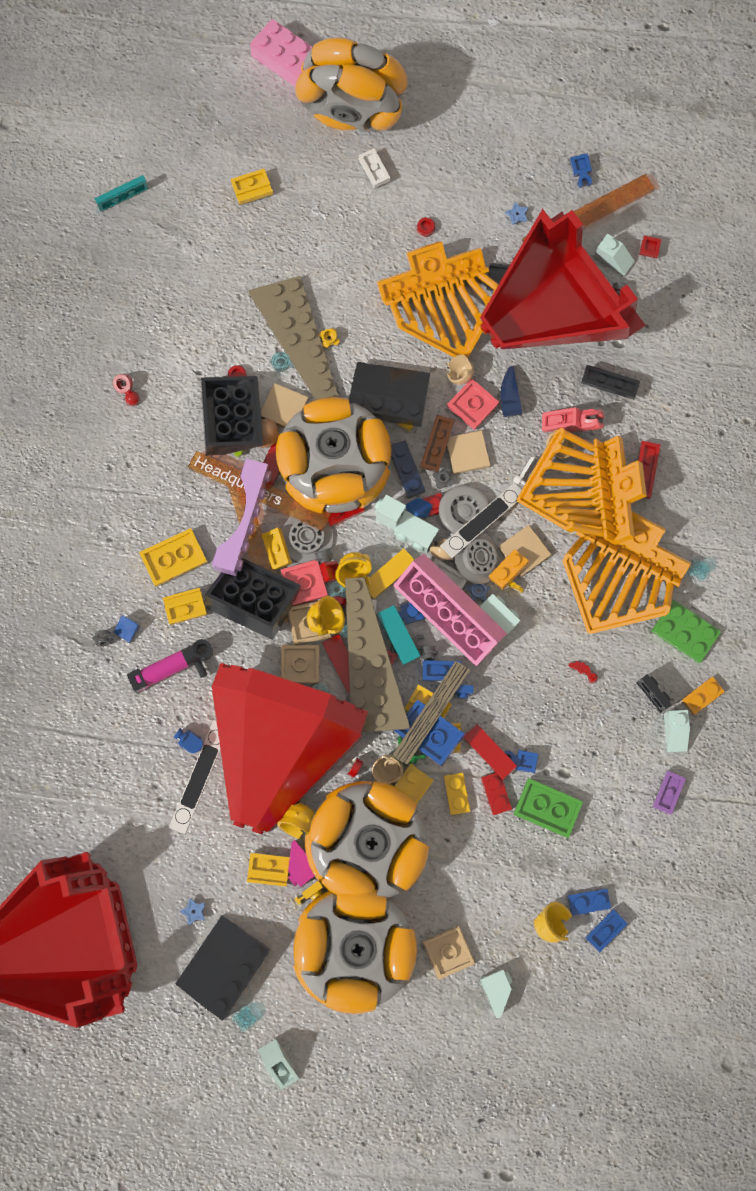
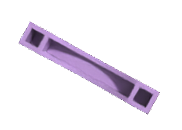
[212,459,272,576]

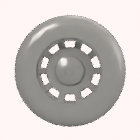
[439,485,490,533]
[282,512,333,563]
[455,532,500,584]

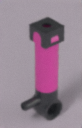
[126,639,213,694]

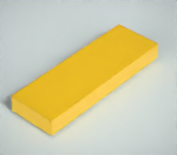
[368,548,414,600]

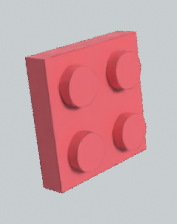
[447,379,499,430]
[281,560,328,606]

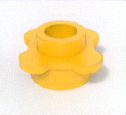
[319,328,340,348]

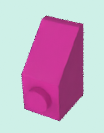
[288,840,315,887]

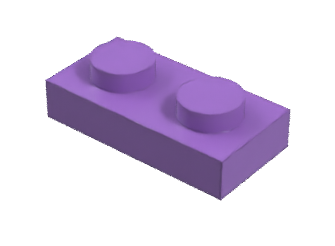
[652,771,686,815]

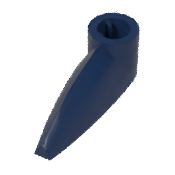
[501,366,522,418]

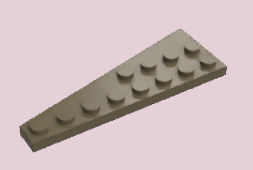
[248,276,339,400]
[345,577,410,733]

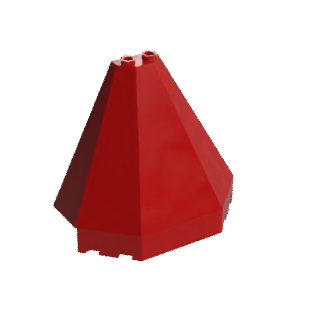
[480,208,646,349]
[211,663,368,835]
[0,851,138,1028]

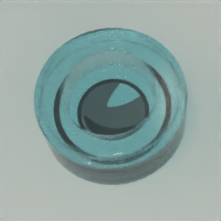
[271,352,290,372]

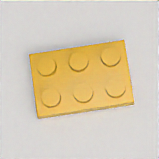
[139,528,208,587]

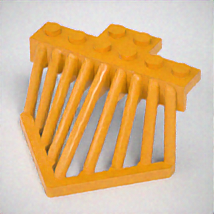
[376,241,499,357]
[517,428,647,545]
[562,511,691,634]

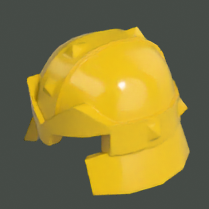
[336,552,372,588]
[307,596,345,636]
[277,802,315,840]
[534,902,572,943]

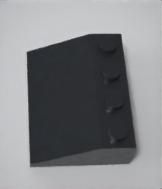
[349,362,431,427]
[201,376,263,456]
[205,558,301,640]
[175,915,271,1021]

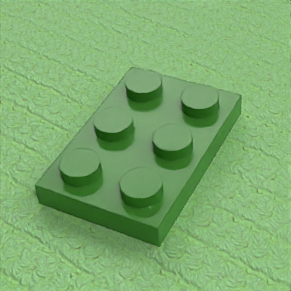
[651,599,721,664]
[513,778,583,839]

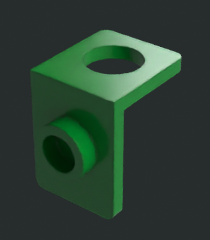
[398,736,426,764]

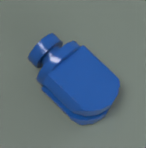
[173,728,203,753]

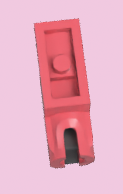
[542,407,604,433]

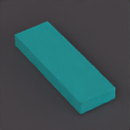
[94,175,149,212]
[377,605,420,666]

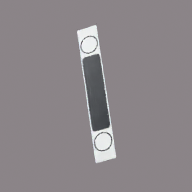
[440,482,522,558]
[169,720,220,834]

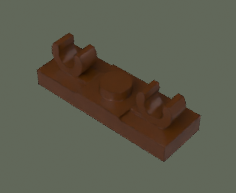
[420,415,455,473]

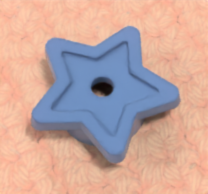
[505,202,528,225]
[466,583,491,601]
[180,898,205,925]

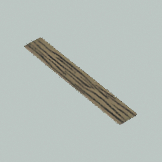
[393,661,470,764]

